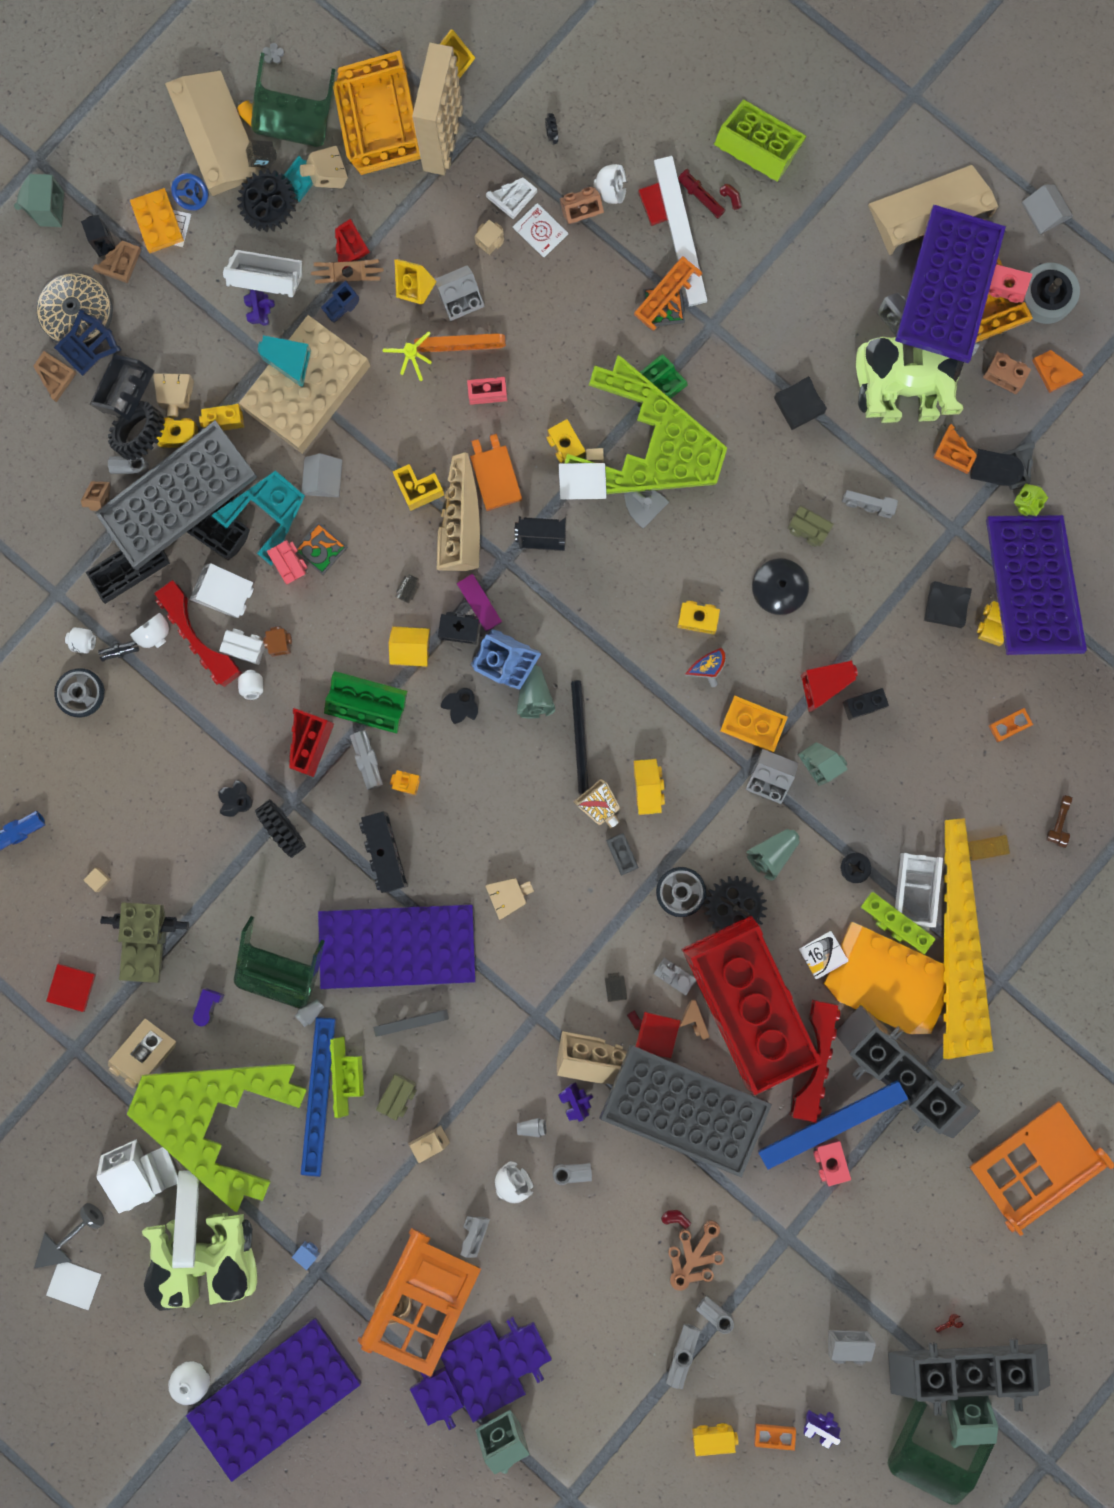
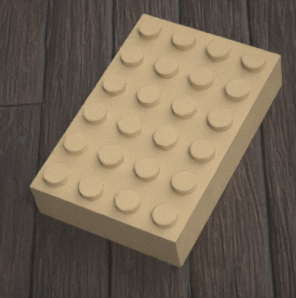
[412,43,463,176]
[239,315,370,454]

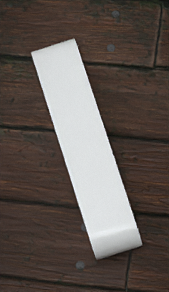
[172,1171,200,1268]

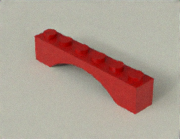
[154,580,243,687]
[790,999,840,1123]

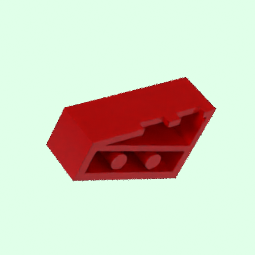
[289,708,334,777]

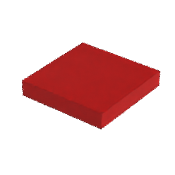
[638,183,686,226]
[46,964,96,1012]
[636,1012,681,1058]

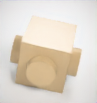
[474,220,504,255]

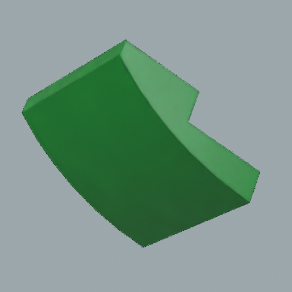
[640,354,688,399]

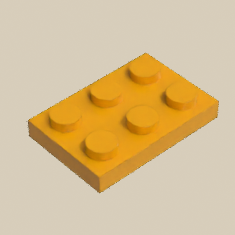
[130,188,184,253]
[720,695,788,753]

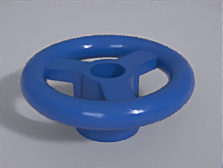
[171,173,208,211]

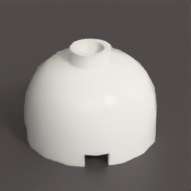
[594,164,626,204]
[130,613,169,648]
[495,1161,533,1203]
[168,1361,210,1405]

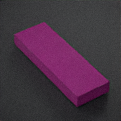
[456,574,502,632]

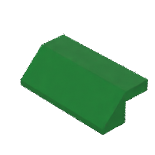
[324,671,408,734]

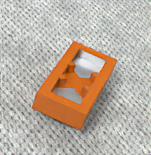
[988,708,1033,742]
[754,1424,796,1451]

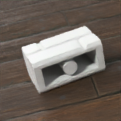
[220,628,265,665]

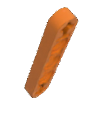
[414,334,506,353]

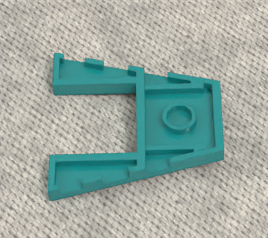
[212,470,305,566]

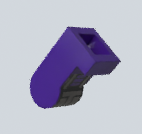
[193,988,224,1027]

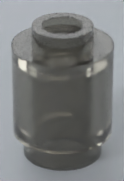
[395,574,421,604]

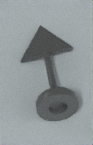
[34,1203,105,1268]

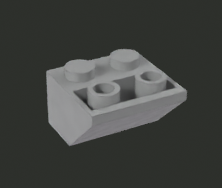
[435,265,485,321]
[746,749,798,804]

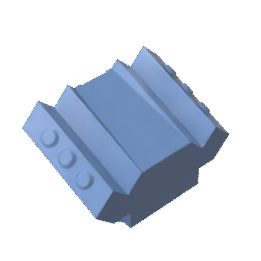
[471,629,541,689]

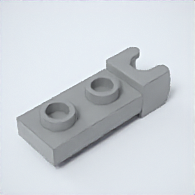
[842,490,898,518]

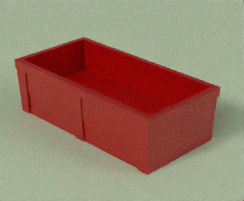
[682,915,823,1095]

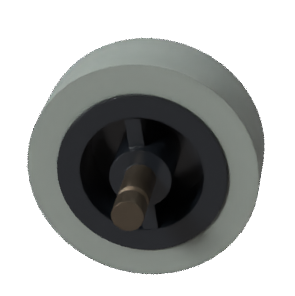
[1021,263,1080,324]

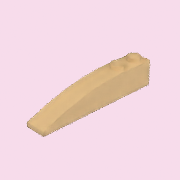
[437,452,480,571]
[557,1031,627,1084]

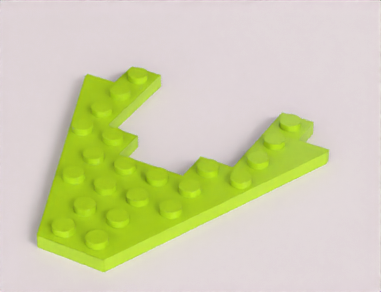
[564,355,727,494]
[127,1064,307,1212]

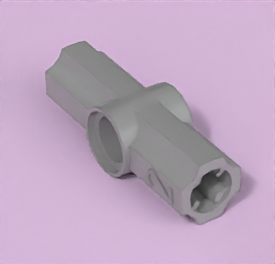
[350,730,383,790]
[666,1324,700,1389]

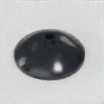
[752,558,809,615]

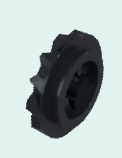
[545,113,559,145]
[840,853,872,883]

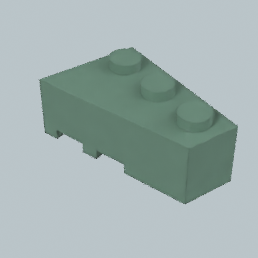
[797,742,848,786]

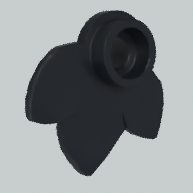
[440,688,478,724]
[218,780,252,817]

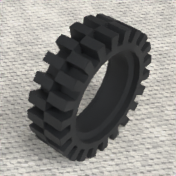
[108,401,165,460]
[255,799,306,858]

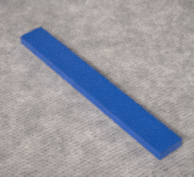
[301,1017,336,1177]
[758,1080,908,1170]

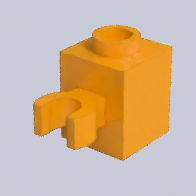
[390,770,421,795]

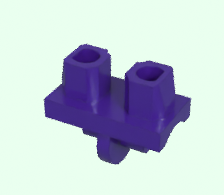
[243,289,275,326]
[558,1082,594,1122]
[804,1410,841,1448]

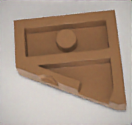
[93,241,141,283]
[33,351,77,402]

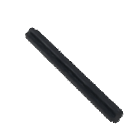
[571,680,589,794]

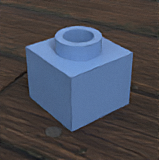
[292,1241,320,1270]

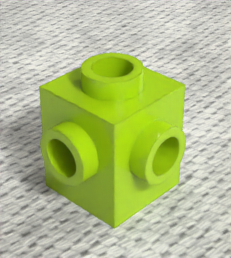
[1014,484,1048,516]

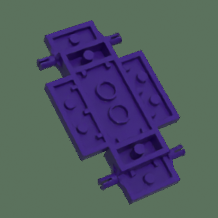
[410,1317,552,1430]

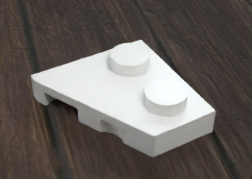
[486,178,537,219]

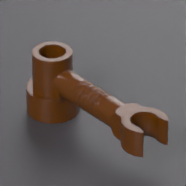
[1046,795,1073,848]

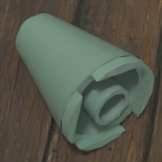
[517,664,555,719]
[746,829,800,881]

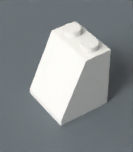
[190,563,254,618]
[96,1139,156,1213]

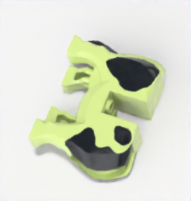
[856,337,964,423]
[142,1213,257,1311]

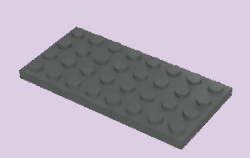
[95,421,257,570]
[599,1044,772,1178]

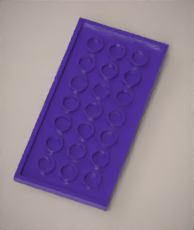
[895,205,1006,363]
[986,515,1087,655]
[318,905,476,989]
[186,1317,361,1482]

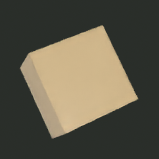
[586,448,604,463]
[84,868,111,892]

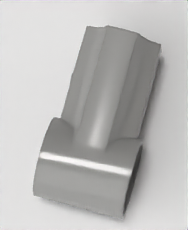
[108,456,149,475]
[552,1163,592,1185]
[696,1295,734,1334]

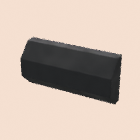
[187,508,250,560]
[86,550,170,604]

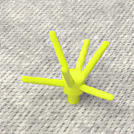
[382,332,432,381]

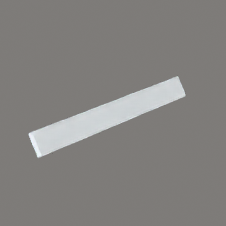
[654,156,707,307]

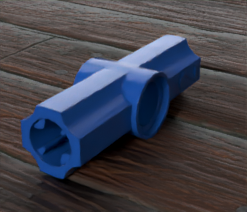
[0,811,46,850]

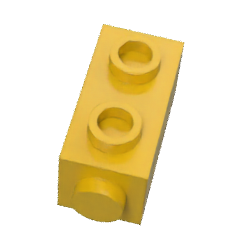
[199,404,245,431]
[692,1423,738,1456]

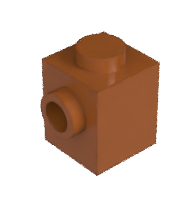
[263,626,292,657]

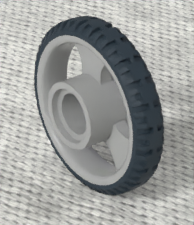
[54,668,105,718]
[656,867,706,917]

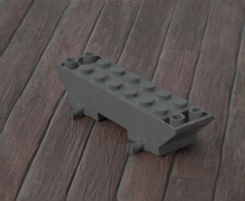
[836,1005,980,1138]
[888,1338,1050,1416]

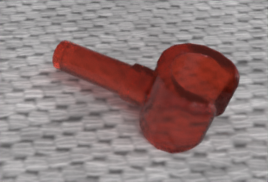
[935,1314,964,1333]

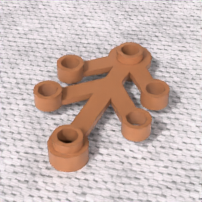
[668,1220,724,1291]

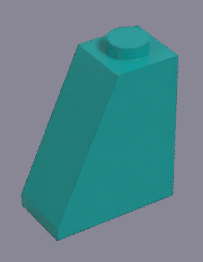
[258,335,311,387]

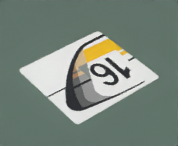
[799,931,848,979]

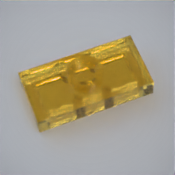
[968,835,1010,861]

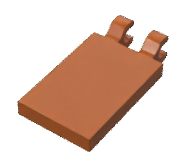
[470,434,522,511]

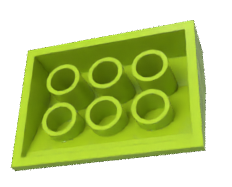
[714,99,807,182]

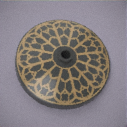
[37,273,113,345]

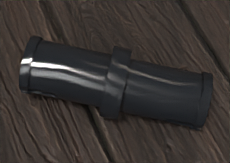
[98,640,140,662]

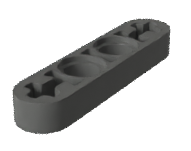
[373,1009,449,1037]

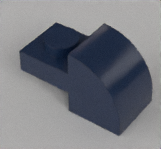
[321,281,359,323]

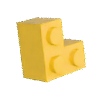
[393,464,445,511]
[634,759,665,815]

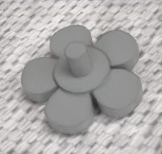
[263,43,284,64]

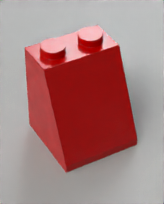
[801,661,858,712]

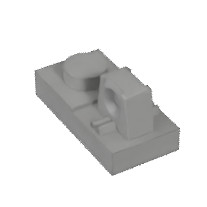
[653,958,696,995]
[460,1216,490,1258]

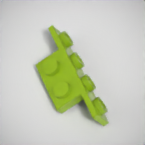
[861,892,935,954]
[330,1037,364,1118]

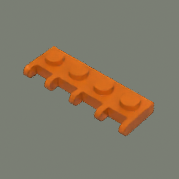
[634,256,702,331]

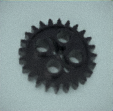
[237,169,297,232]
[704,876,767,931]

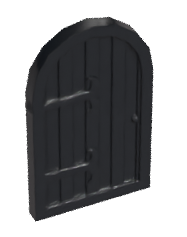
[970,449,1024,486]

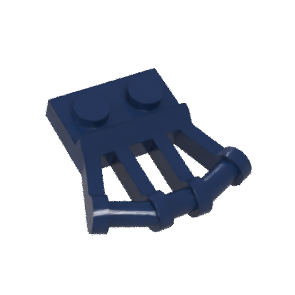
[54,309,121,376]

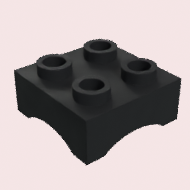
[774,376,827,430]
[924,581,972,628]

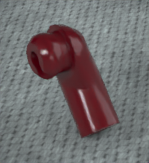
[719,184,742,210]
[627,1010,642,1031]
[661,1210,691,1230]

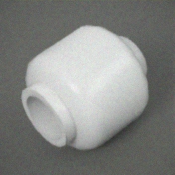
[65,627,96,653]
[238,670,263,700]

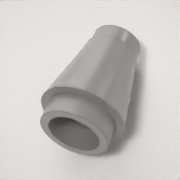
[295,999,324,1027]
[517,1118,546,1138]

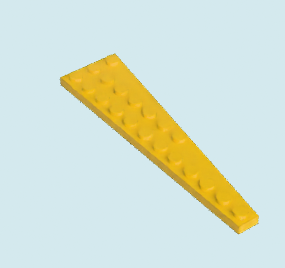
[943,818,994,1059]

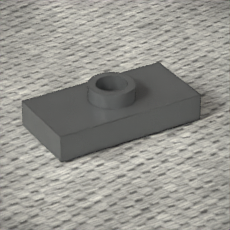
[606,833,639,876]

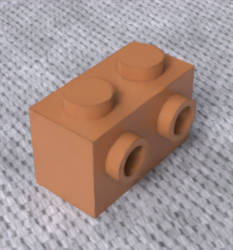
[560,187,604,224]
[982,352,1031,394]

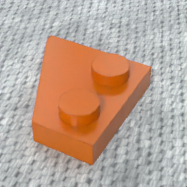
[1032,350,1083,393]
[933,424,977,474]

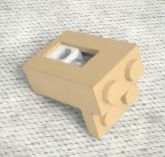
[108,1019,176,1088]

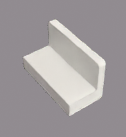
[140,1147,178,1195]

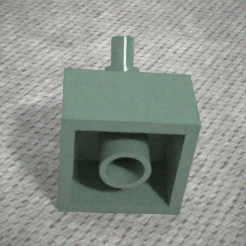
[14,174,64,227]
[946,1396,998,1449]
[476,1410,530,1475]

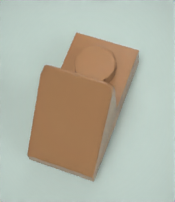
[81,481,110,511]
[680,999,710,1040]

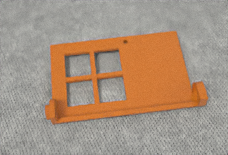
[969,1101,1114,1236]
[357,1228,481,1377]

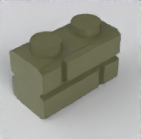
[788,505,834,547]
[376,1073,417,1121]

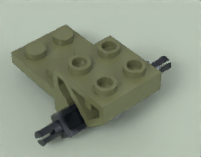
[100,902,189,983]

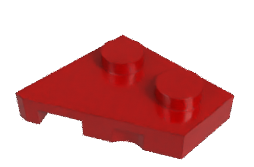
[335,219,370,270]

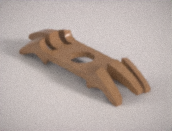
[311,259,384,284]

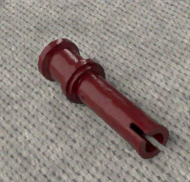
[678,169,726,219]

